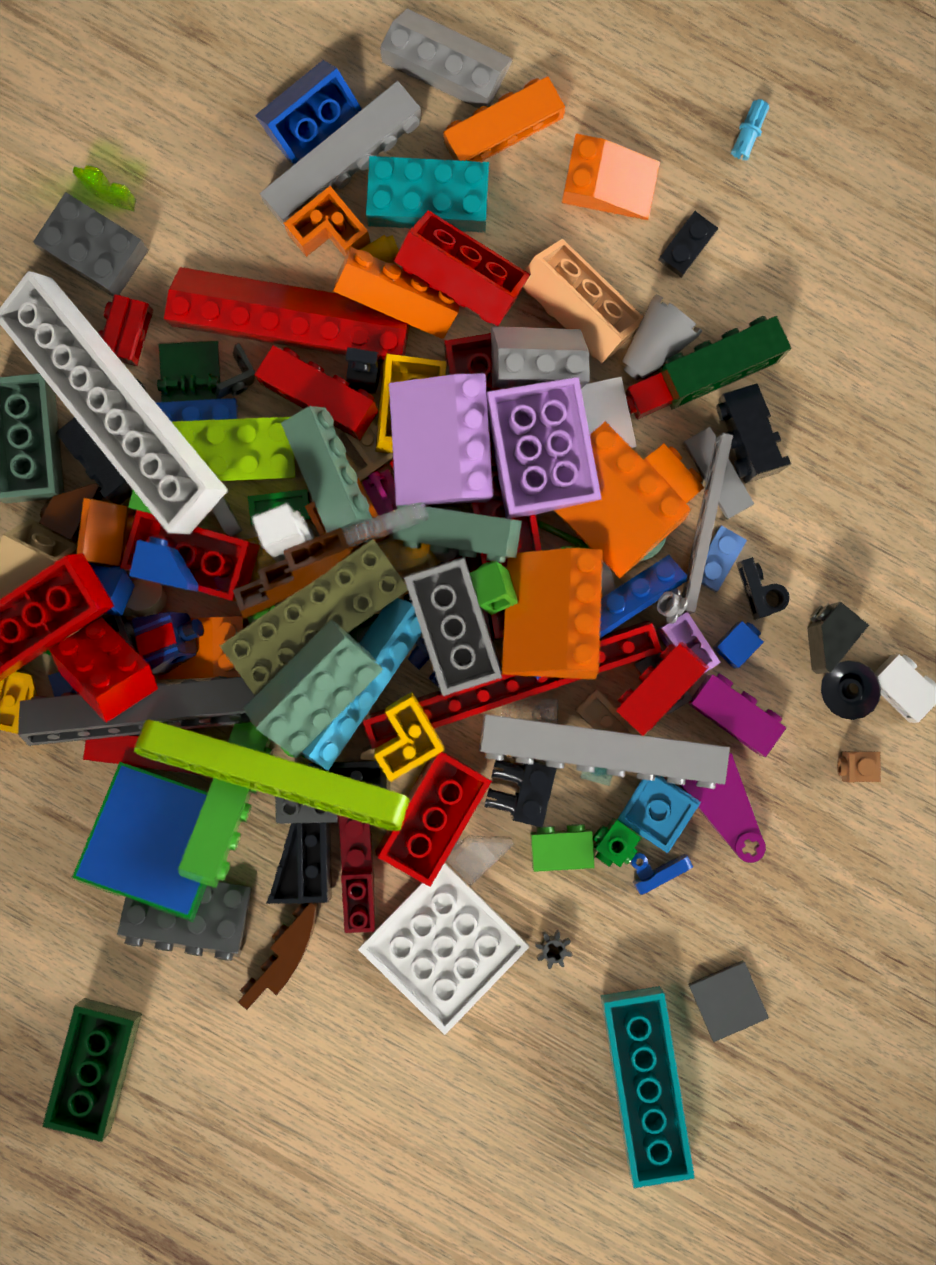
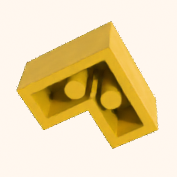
[374,692,444,782]

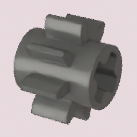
[535,930,573,969]

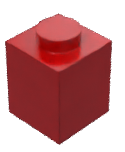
[625,373,673,420]

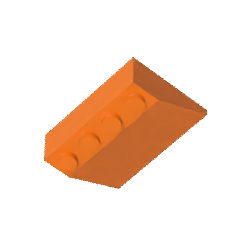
[554,421,691,579]
[502,548,603,679]

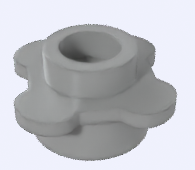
[657,589,688,624]

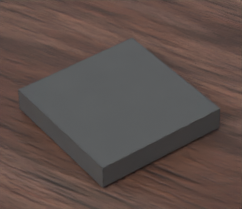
[688,960,769,1042]

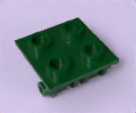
[157,341,221,402]

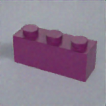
[687,673,787,757]

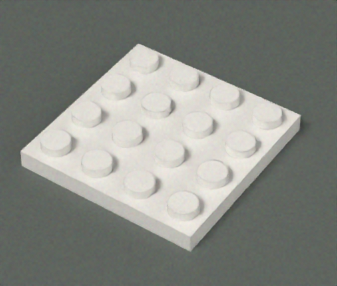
[358,863,530,1035]

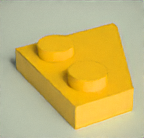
[0,671,38,734]

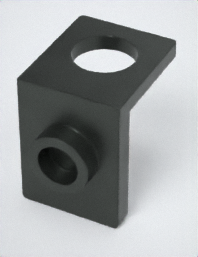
[215,343,255,399]
[85,614,139,654]

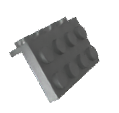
[117,882,252,961]

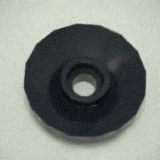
[821,660,881,720]

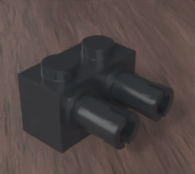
[484,760,557,828]

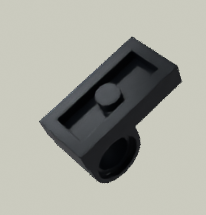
[346,347,382,394]
[736,557,790,620]

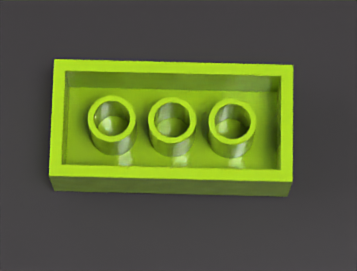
[172,417,296,481]

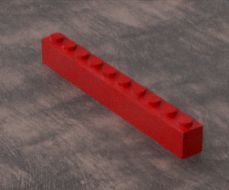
[363,621,662,750]

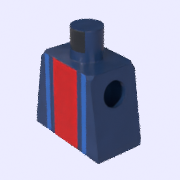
[132,612,204,675]

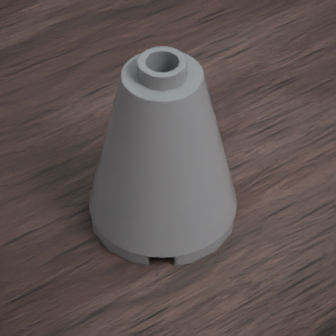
[622,294,702,380]

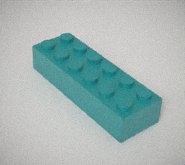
[600,986,695,1189]

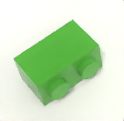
[530,824,595,872]

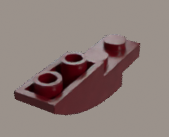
[339,815,375,933]

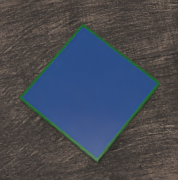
[72,762,208,922]

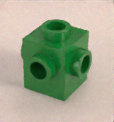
[593,817,641,867]

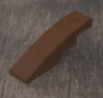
[233,528,351,619]

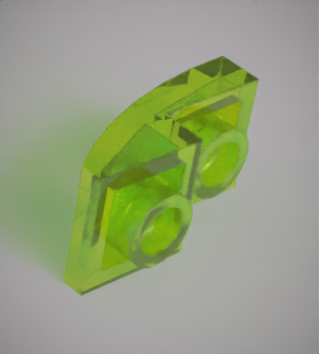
[73,166,136,211]

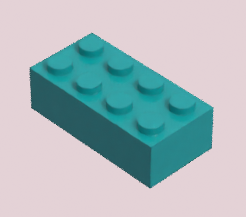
[366,156,489,233]

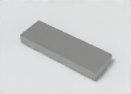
[683,427,754,519]

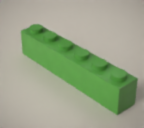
[178,722,273,888]

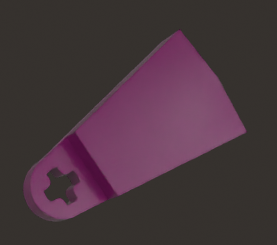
[679,752,766,863]

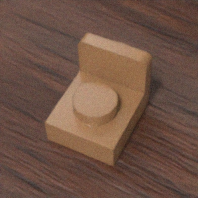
[837,751,881,783]

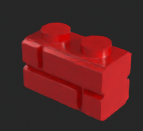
[98,294,154,366]

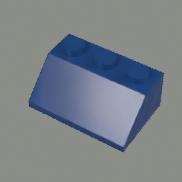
[255,60,362,165]

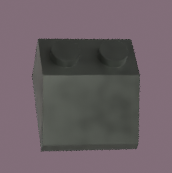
[807,602,869,674]

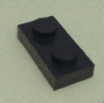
[658,211,718,278]

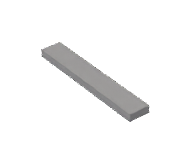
[682,433,733,614]

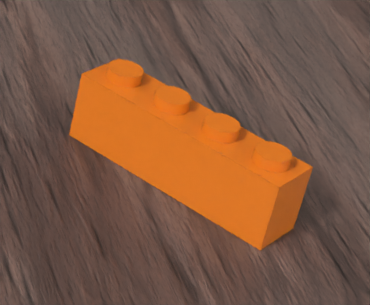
[443,76,565,162]
[333,247,459,339]

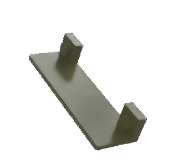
[220,539,408,696]

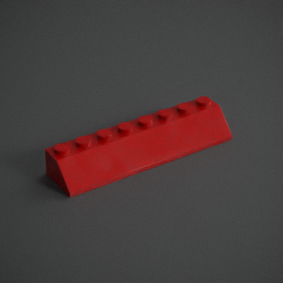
[164,267,410,362]

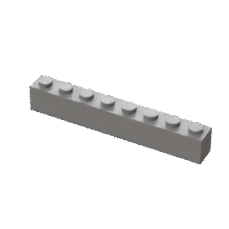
[479,714,730,789]

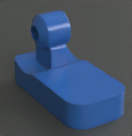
[630,852,693,895]

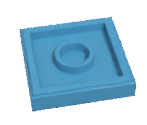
[617,775,701,853]

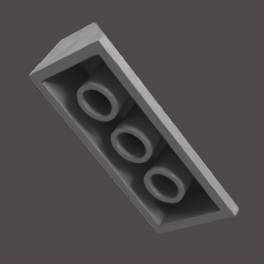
[380,9,513,108]

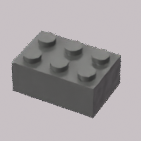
[33,192,149,297]

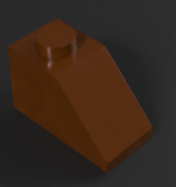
[39,484,103,543]

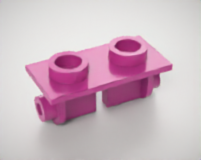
[362,469,397,535]

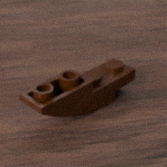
[238,903,318,1010]

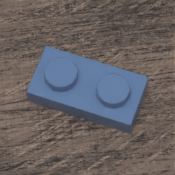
[701,525,747,592]

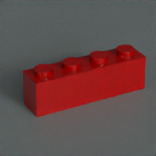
[254,345,379,441]

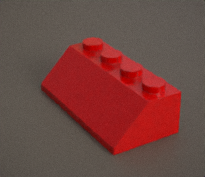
[375,751,492,887]

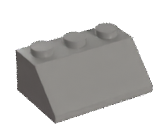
[491,326,590,389]

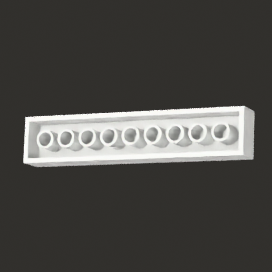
[0,271,228,534]

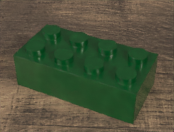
[660,315,792,410]
[42,998,142,1142]

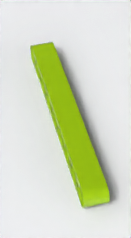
[134,720,409,831]

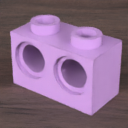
[655,611,721,673]

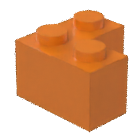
[283,186,371,257]

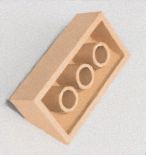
[523,239,643,363]

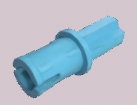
[731,99,769,160]

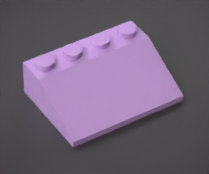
[389,374,493,506]
[486,377,601,519]

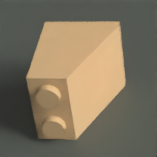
[0,519,78,599]

